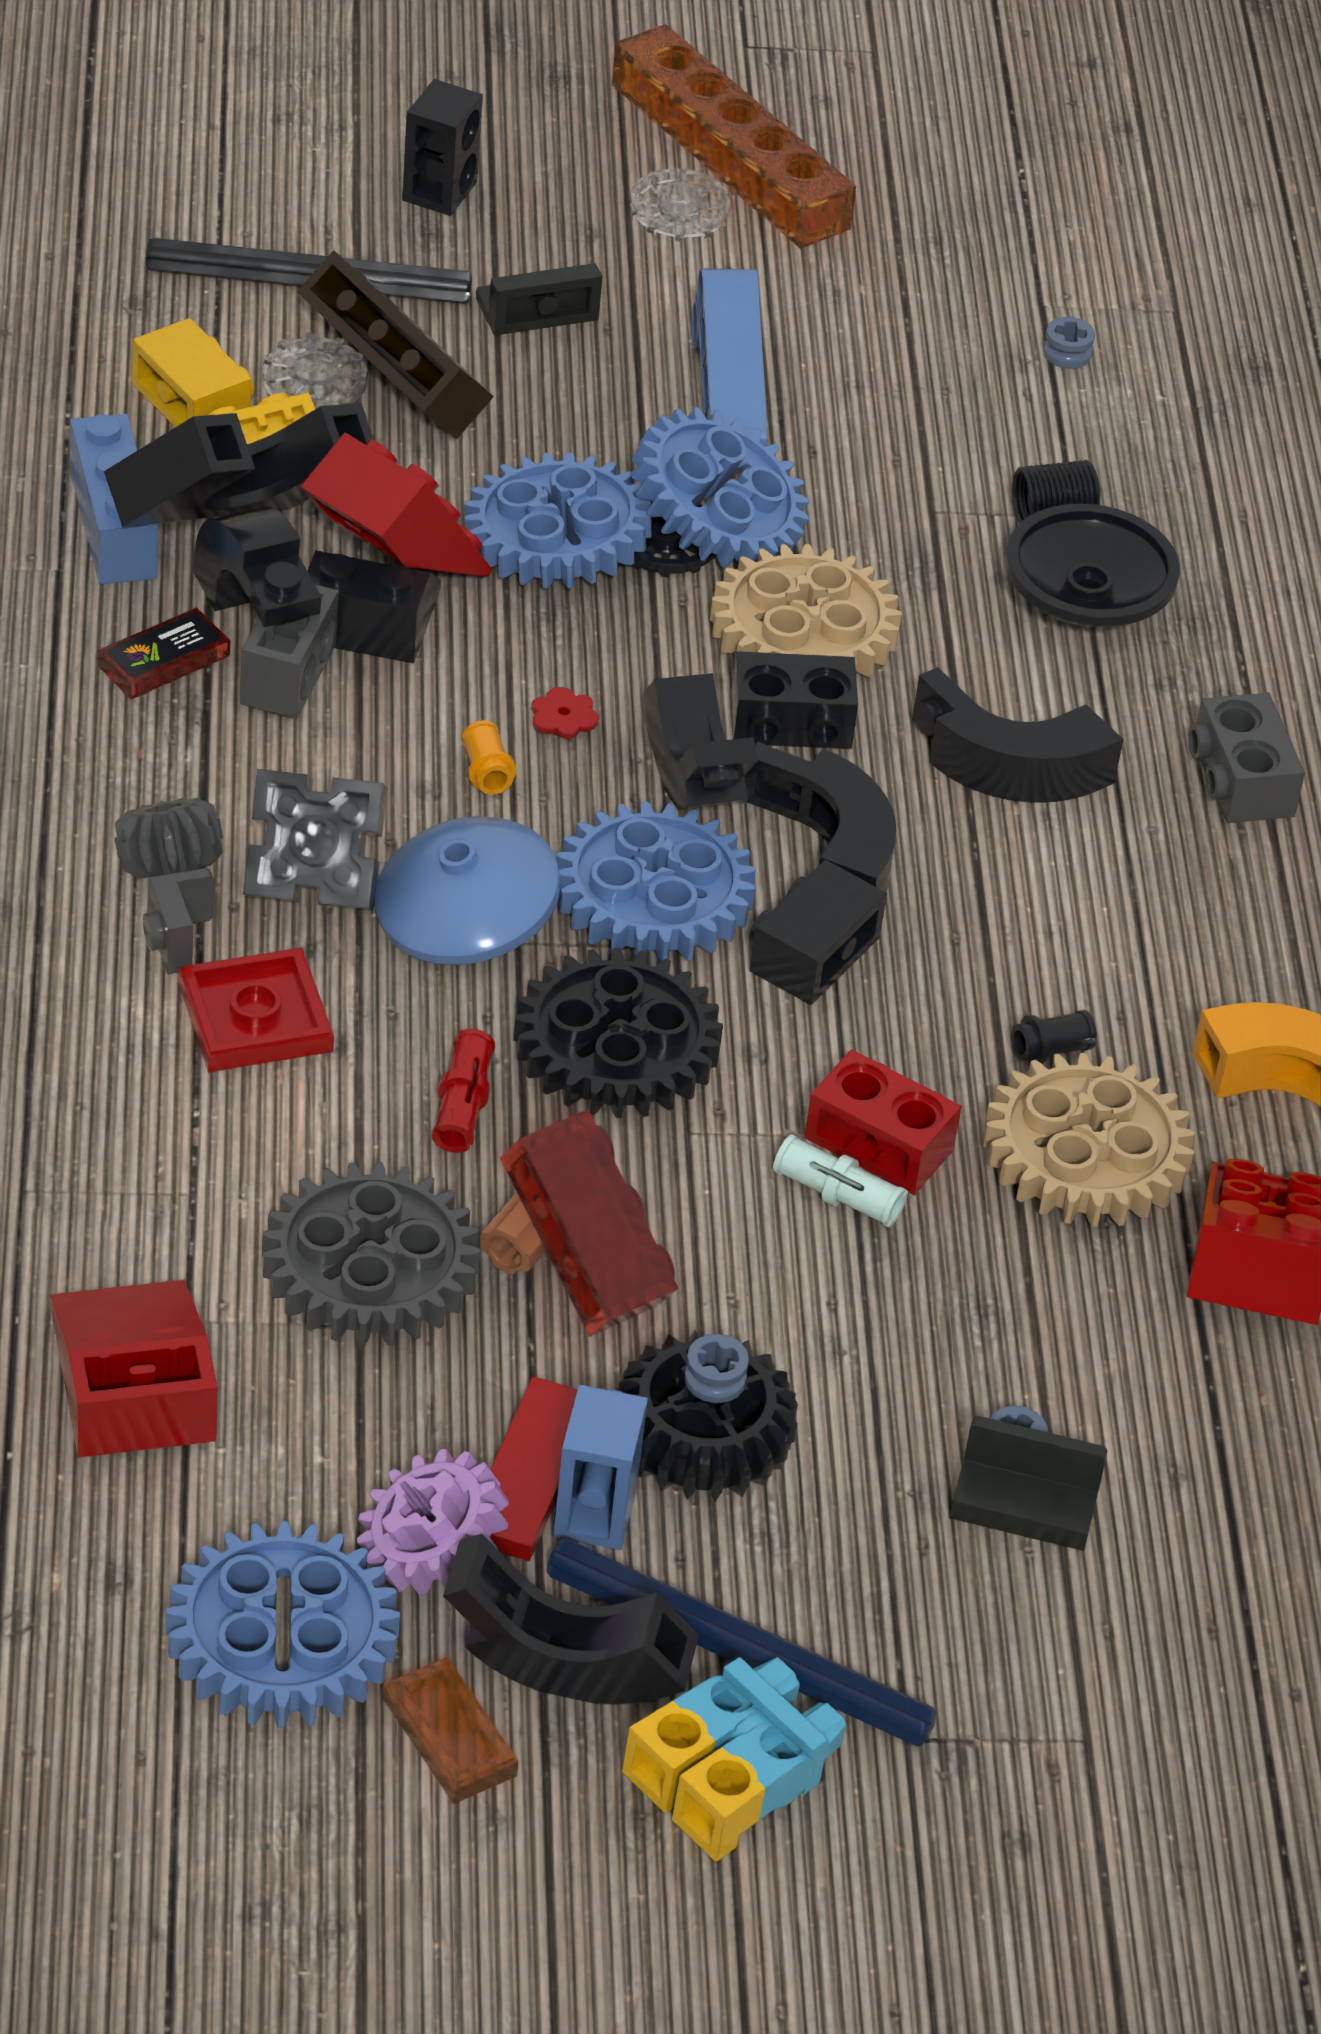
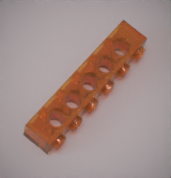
[612,24,857,249]

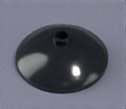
[1006,504,1180,628]

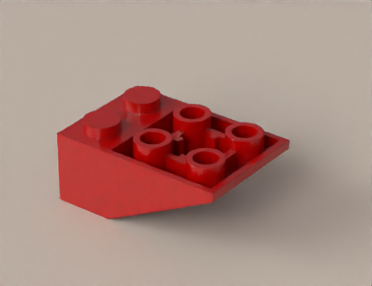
[301,433,493,577]
[1187,1159,1321,1325]
[50,1279,218,1458]

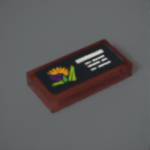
[97,607,231,699]

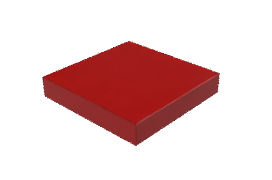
[178,947,334,1072]

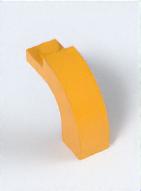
[1192,1002,1321,1107]

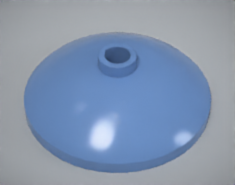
[374,816,561,965]

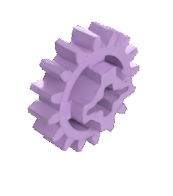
[357,1449,509,1595]

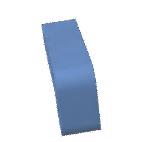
[692,268,767,447]

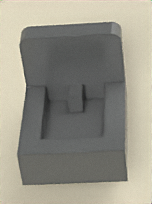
[143,868,214,974]

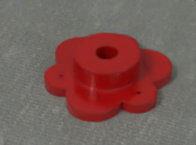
[531,687,599,739]

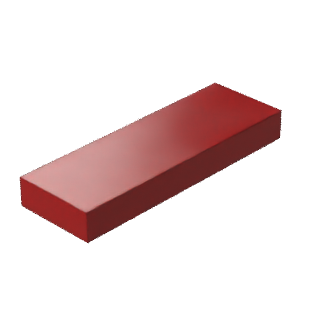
[490,1376,578,1562]

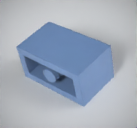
[553,1384,648,1550]

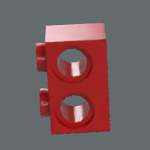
[804,1049,962,1196]

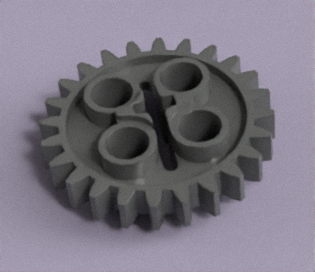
[262,1162,481,1346]

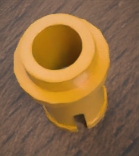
[462,720,517,795]

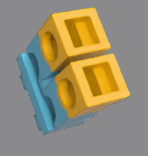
[622,1657,846,1862]

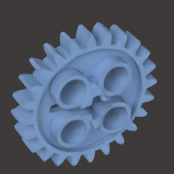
[631,407,810,568]
[464,452,652,589]
[556,801,756,961]
[166,1521,400,1728]

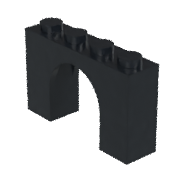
[104,403,374,527]

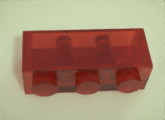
[500,1109,679,1337]

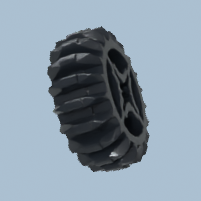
[615,1330,798,1502]

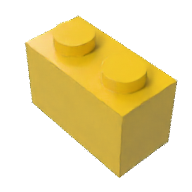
[132,318,254,427]

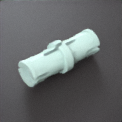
[773,1134,908,1227]

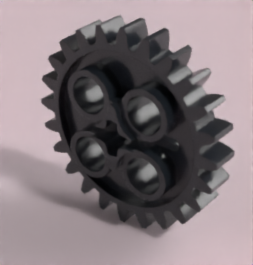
[514,948,723,1118]

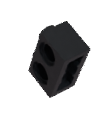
[402,79,483,216]
[731,651,858,749]

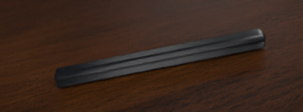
[146,238,472,304]

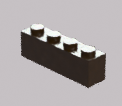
[297,250,494,439]

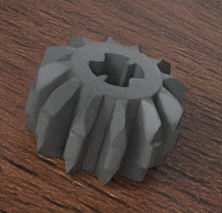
[114,798,223,878]

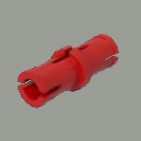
[432,1029,496,1153]

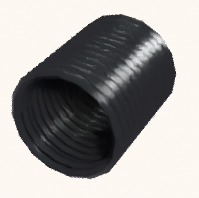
[1012,459,1100,523]

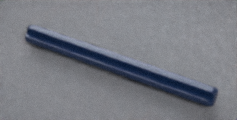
[547,1539,937,1746]

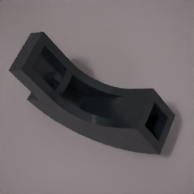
[193,506,322,627]
[912,667,1123,803]
[643,673,757,809]
[745,742,896,893]
[443,1533,699,1705]

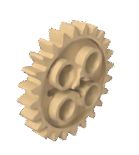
[710,544,902,677]
[983,1053,1195,1227]

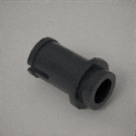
[1011,1010,1097,1064]

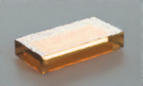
[383,1657,519,1804]

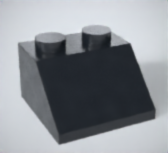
[307,550,441,664]

